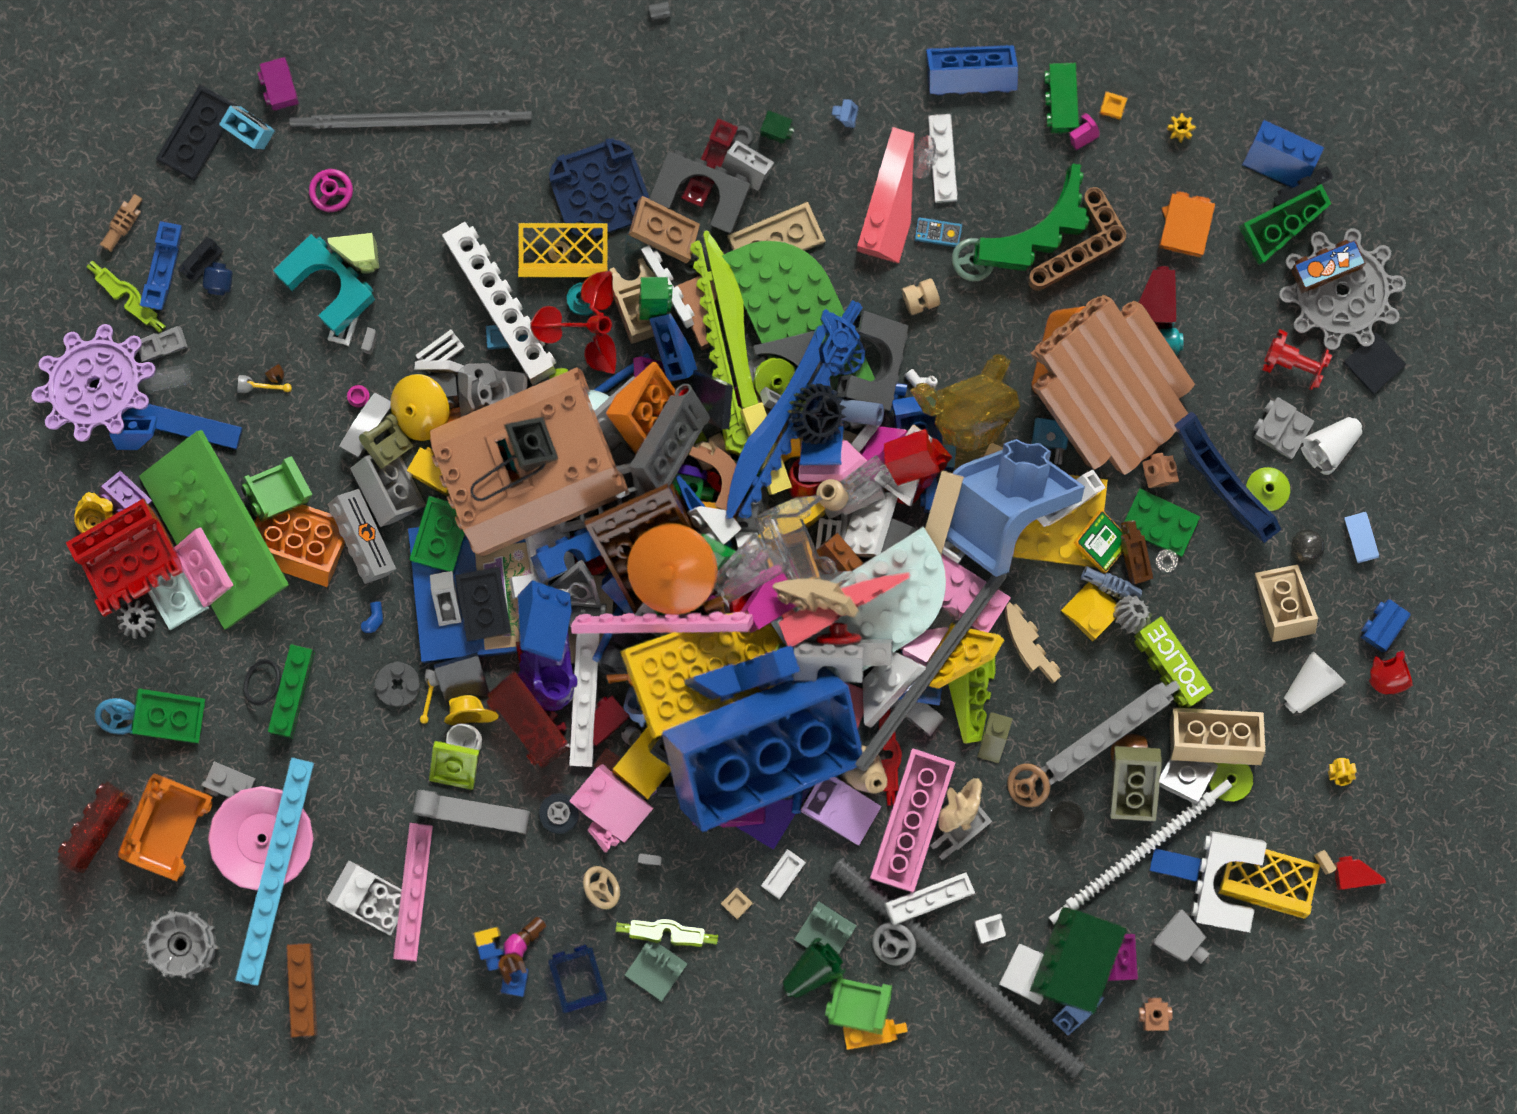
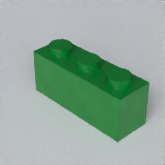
[1044,63,1079,133]
[639,277,673,320]

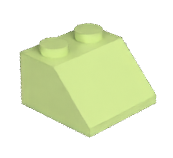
[328,233,379,274]

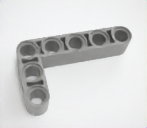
[413,790,530,834]

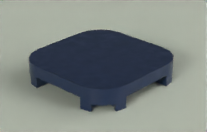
[549,138,649,240]

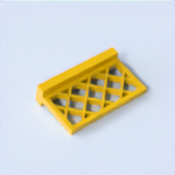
[518,223,608,277]
[1218,849,1320,919]

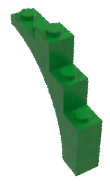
[974,164,1089,271]

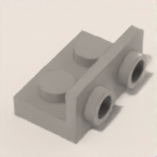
[201,761,256,800]

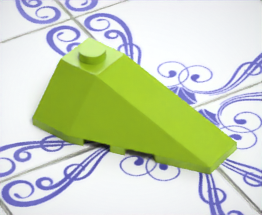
[948,657,995,743]

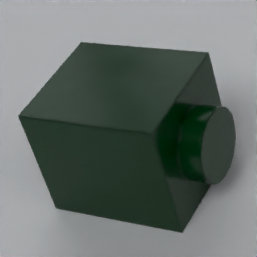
[760,110,795,145]

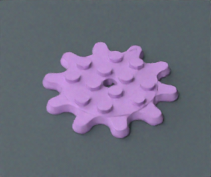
[32,324,156,442]

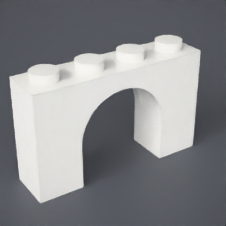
[1191,831,1267,932]

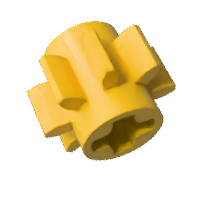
[1167,113,1195,142]
[1328,758,1357,786]

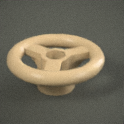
[583,866,620,909]

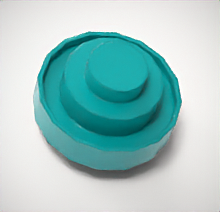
[567,283,593,316]

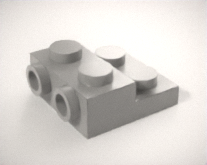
[1253,397,1314,460]

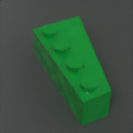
[1238,184,1331,265]

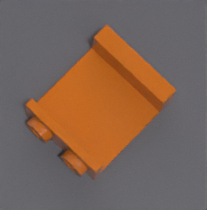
[1158,192,1215,258]

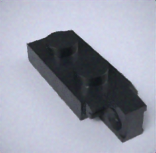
[1274,166,1334,205]

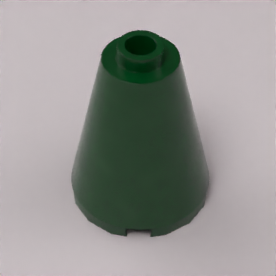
[783,938,846,998]

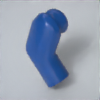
[361,602,383,633]

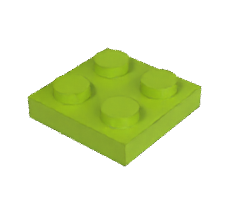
[429,741,479,790]

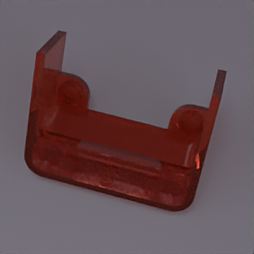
[486,671,571,769]

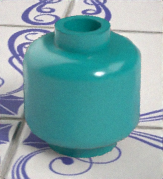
[1159,328,1184,356]

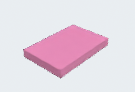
[174,528,234,607]

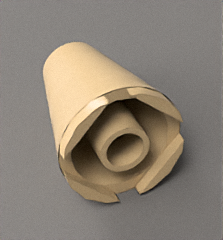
[839,746,887,793]

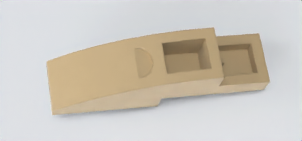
[772,579,859,617]
[1005,602,1061,684]

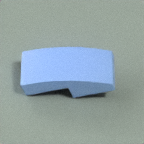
[1345,512,1379,563]

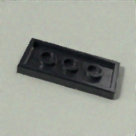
[156,85,238,181]

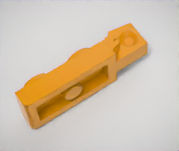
[843,1019,908,1050]

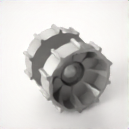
[143,910,220,979]

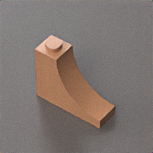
[675,276,718,350]

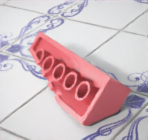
[857,128,914,264]
[778,572,911,647]

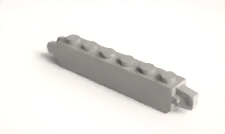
[1041,680,1180,788]

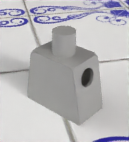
[1152,909,1209,964]

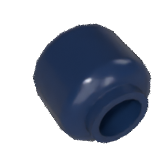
[203,262,233,295]

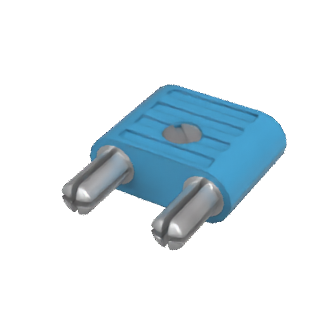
[1032,418,1068,464]

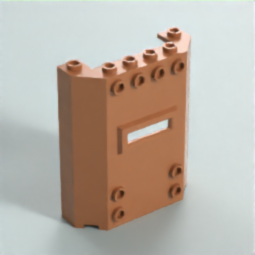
[430,367,630,557]

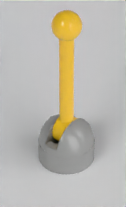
[237,375,292,393]
[420,669,439,724]

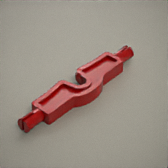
[878,708,902,806]

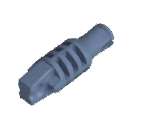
[1081,566,1142,600]

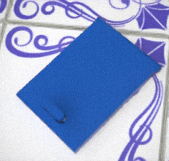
[799,422,844,466]

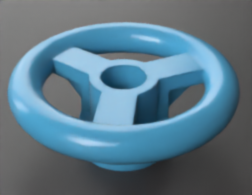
[95,698,134,734]

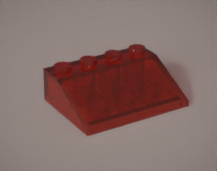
[57,781,133,873]

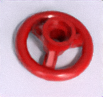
[816,623,861,645]

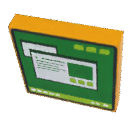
[1073,510,1123,573]

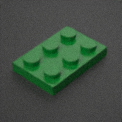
[1121,489,1200,557]
[409,496,465,573]
[130,689,205,744]

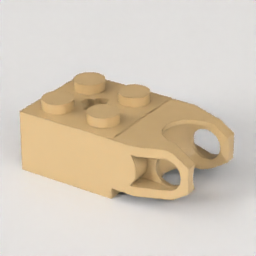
[609,258,670,344]

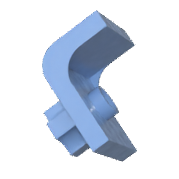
[946,439,1085,577]

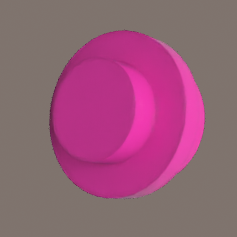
[347,385,370,408]

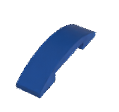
[140,221,182,310]

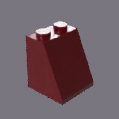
[1138,266,1176,329]

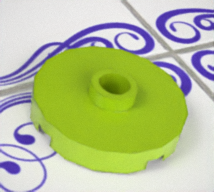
[753,358,796,395]
[1209,763,1253,802]

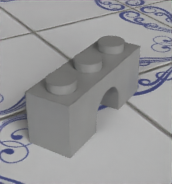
[794,644,863,682]

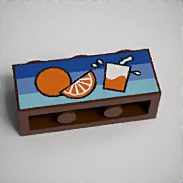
[1291,240,1366,294]

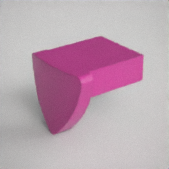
[1070,114,1099,150]

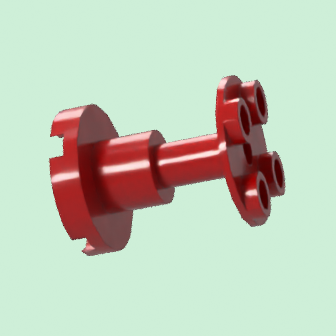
[1262,329,1332,390]

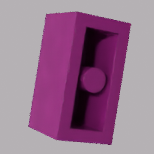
[258,57,299,110]

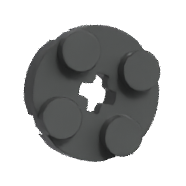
[375,661,420,707]

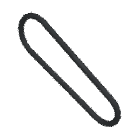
[470,445,546,501]

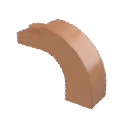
[689,445,744,517]

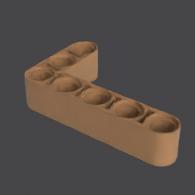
[1028,187,1126,291]

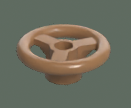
[1007,764,1050,807]

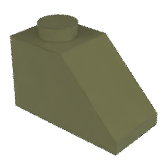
[977,712,1013,764]

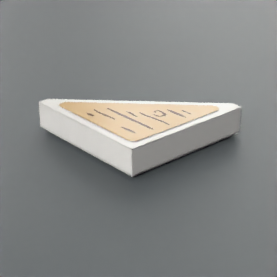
[414,360,464,375]

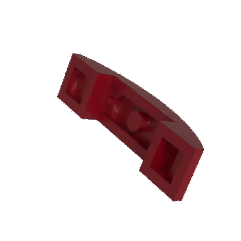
[682,118,738,207]

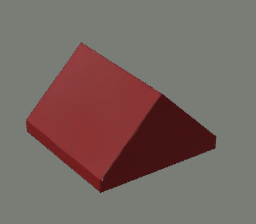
[884,429,940,486]

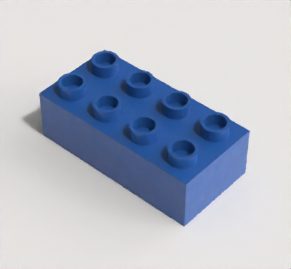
[661,666,863,832]

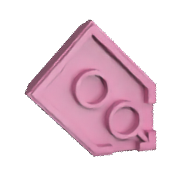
[799,440,868,482]

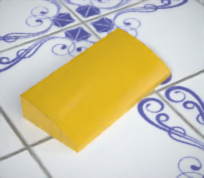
[612,727,671,800]

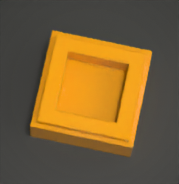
[1099,92,1127,120]

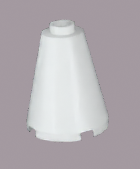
[1301,417,1362,475]
[1284,652,1345,713]

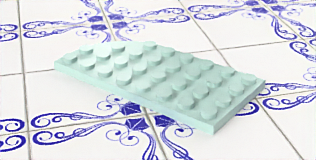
[771,526,946,677]

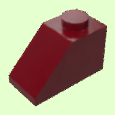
[593,696,630,747]

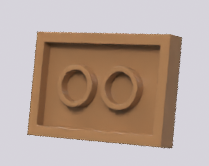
[629,196,700,263]

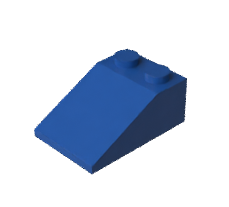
[518,580,572,662]

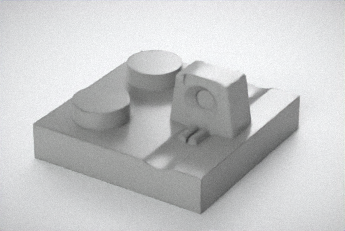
[1159,758,1218,805]

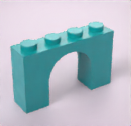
[273,234,375,336]

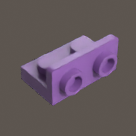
[98,471,152,514]

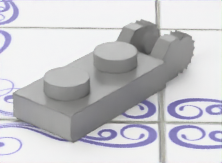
[930,806,992,860]

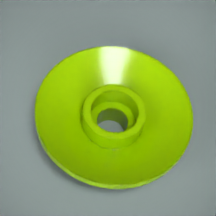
[1246,467,1290,511]

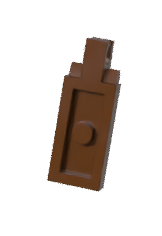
[1121,521,1153,584]

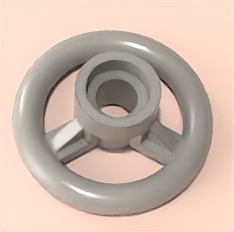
[872,923,916,965]

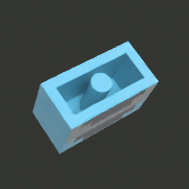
[219,106,275,149]

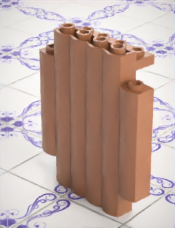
[1030,295,1195,475]

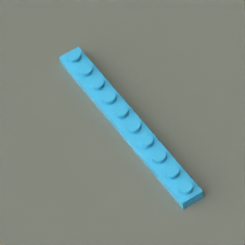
[236,758,314,985]

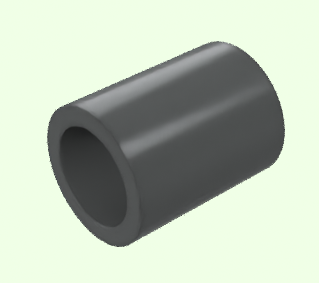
[649,1,671,20]

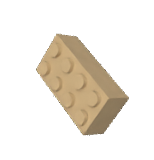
[1170,708,1265,765]

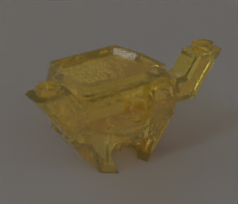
[910,354,1020,451]

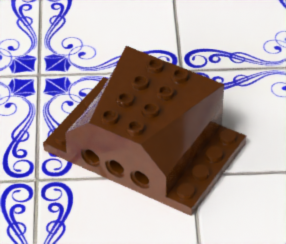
[585,481,723,614]

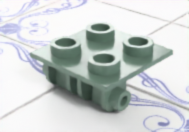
[794,901,856,954]
[625,941,687,1001]

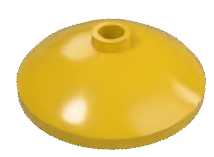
[390,374,449,441]

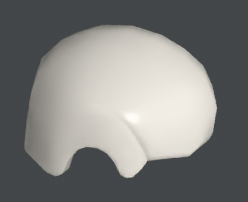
[446,723,482,750]

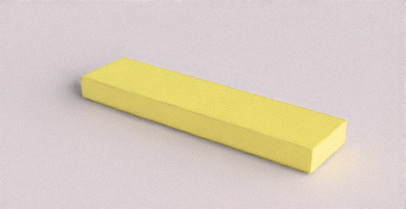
[740,402,792,495]

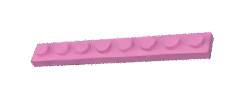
[571,612,753,634]

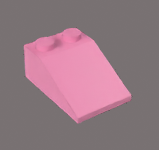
[570,764,654,843]

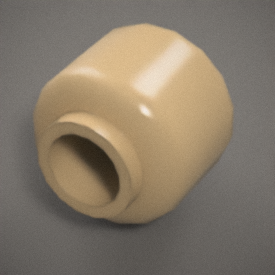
[816,479,849,511]

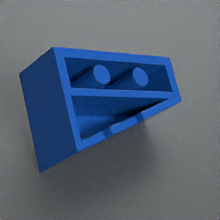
[733,645,800,694]

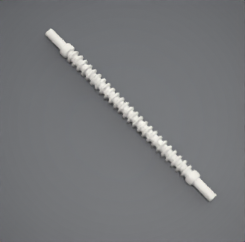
[1049,780,1232,924]

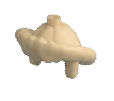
[938,778,982,832]

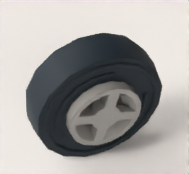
[539,793,579,834]

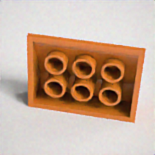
[606,362,676,455]
[254,505,345,587]

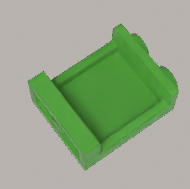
[240,456,312,522]
[825,976,892,1035]

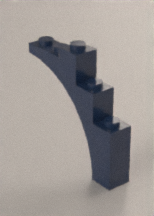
[1174,411,1281,543]

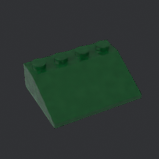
[1029,906,1127,1014]

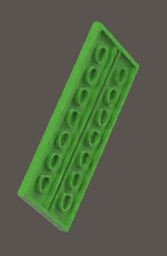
[139,430,289,630]

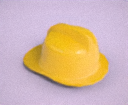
[444,695,499,725]

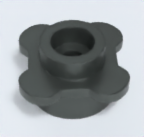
[678,254,698,280]

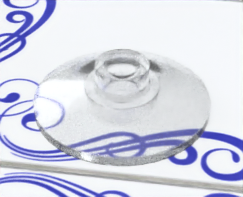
[913,135,938,179]

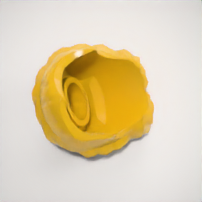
[74,492,113,534]

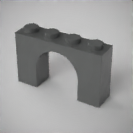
[650,150,752,234]
[836,311,908,412]

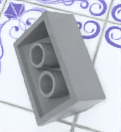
[350,455,426,527]

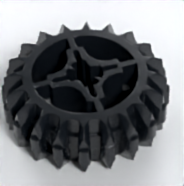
[787,383,847,444]

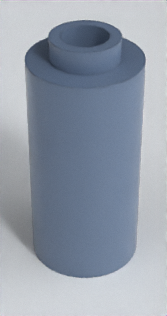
[840,398,884,426]

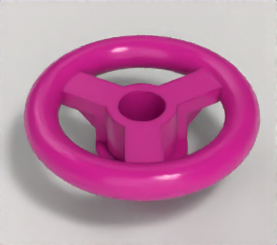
[309,169,353,212]

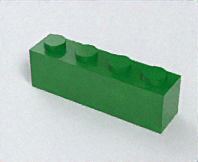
[268,644,315,739]

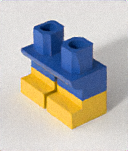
[474,927,504,971]

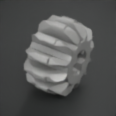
[1113,595,1152,634]
[117,600,156,639]

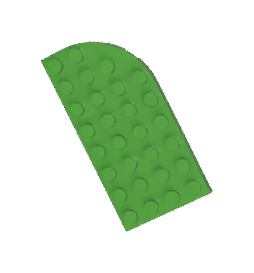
[722,241,875,390]

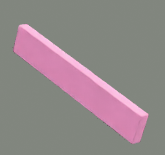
[393,823,433,961]

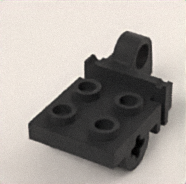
[598,633,658,675]

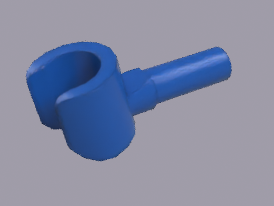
[889,383,907,412]

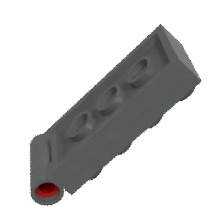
[629,384,710,493]

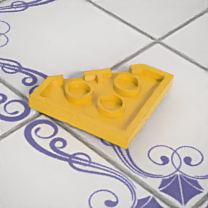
[928,625,1004,688]

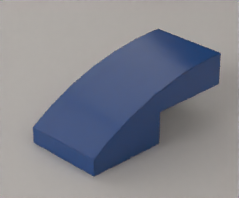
[1150,849,1201,882]

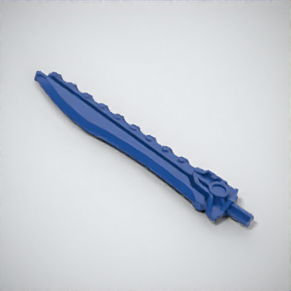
[725,300,863,519]

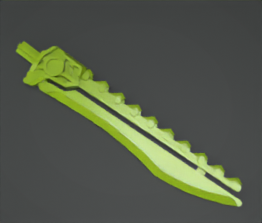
[690,231,758,475]

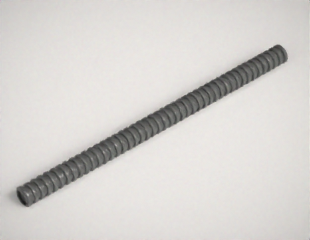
[830,858,1085,1078]

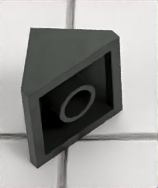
[504,417,558,472]

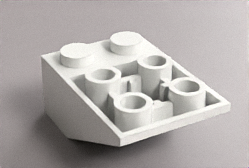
[327,861,402,936]

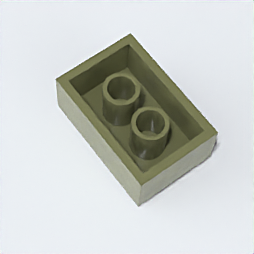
[1110,746,1162,821]

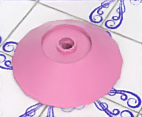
[208,786,313,891]

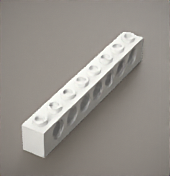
[442,222,556,385]

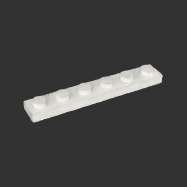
[570,633,600,767]

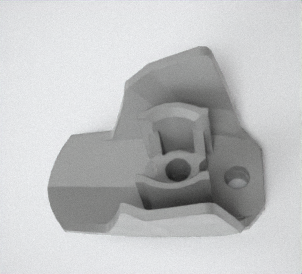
[458,363,528,417]

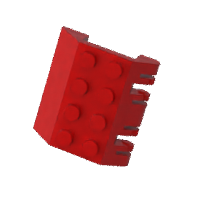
[66,499,183,617]

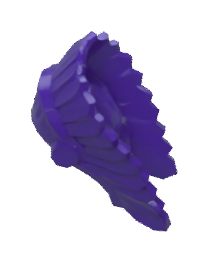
[516,631,578,712]

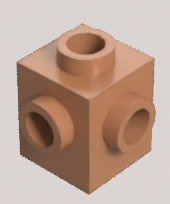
[1142,453,1179,488]
[1139,998,1172,1031]

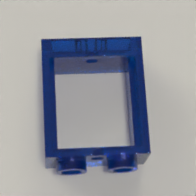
[548,944,608,1013]

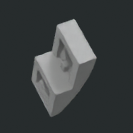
[138,326,188,362]

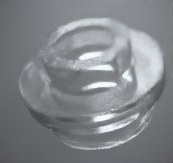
[1156,550,1178,572]

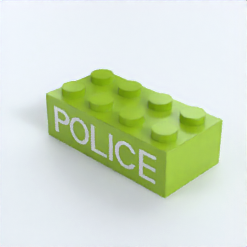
[1134,616,1213,708]

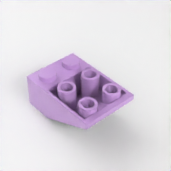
[801,777,881,846]

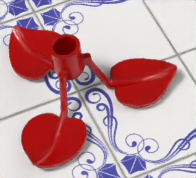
[530,271,616,374]

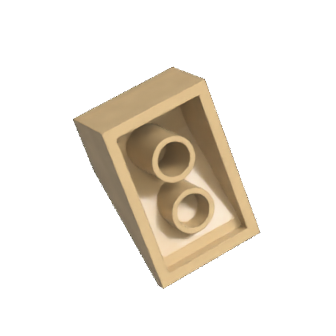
[1255,564,1318,642]

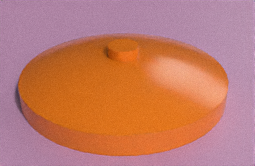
[628,524,718,615]

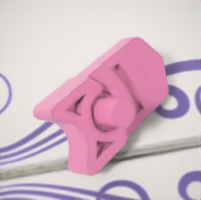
[588,822,620,852]

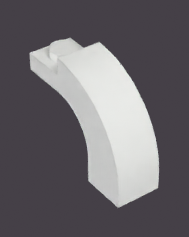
[1037,470,1105,527]

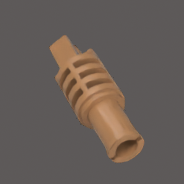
[100,194,142,252]

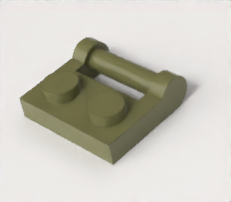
[359,414,413,469]

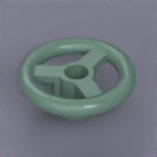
[952,238,994,281]

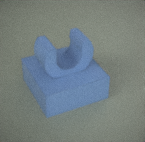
[832,99,858,128]

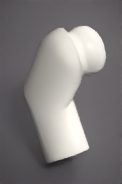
[904,369,938,391]

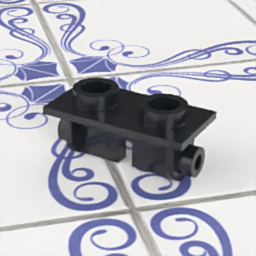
[177,237,223,283]

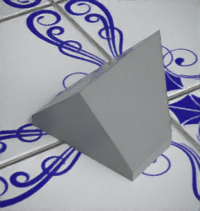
[550,560,601,608]

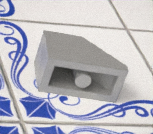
[430,571,461,626]

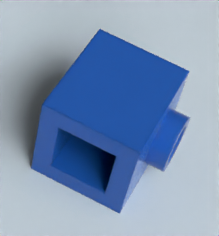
[501,969,529,997]

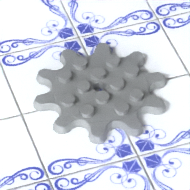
[1279,229,1406,350]

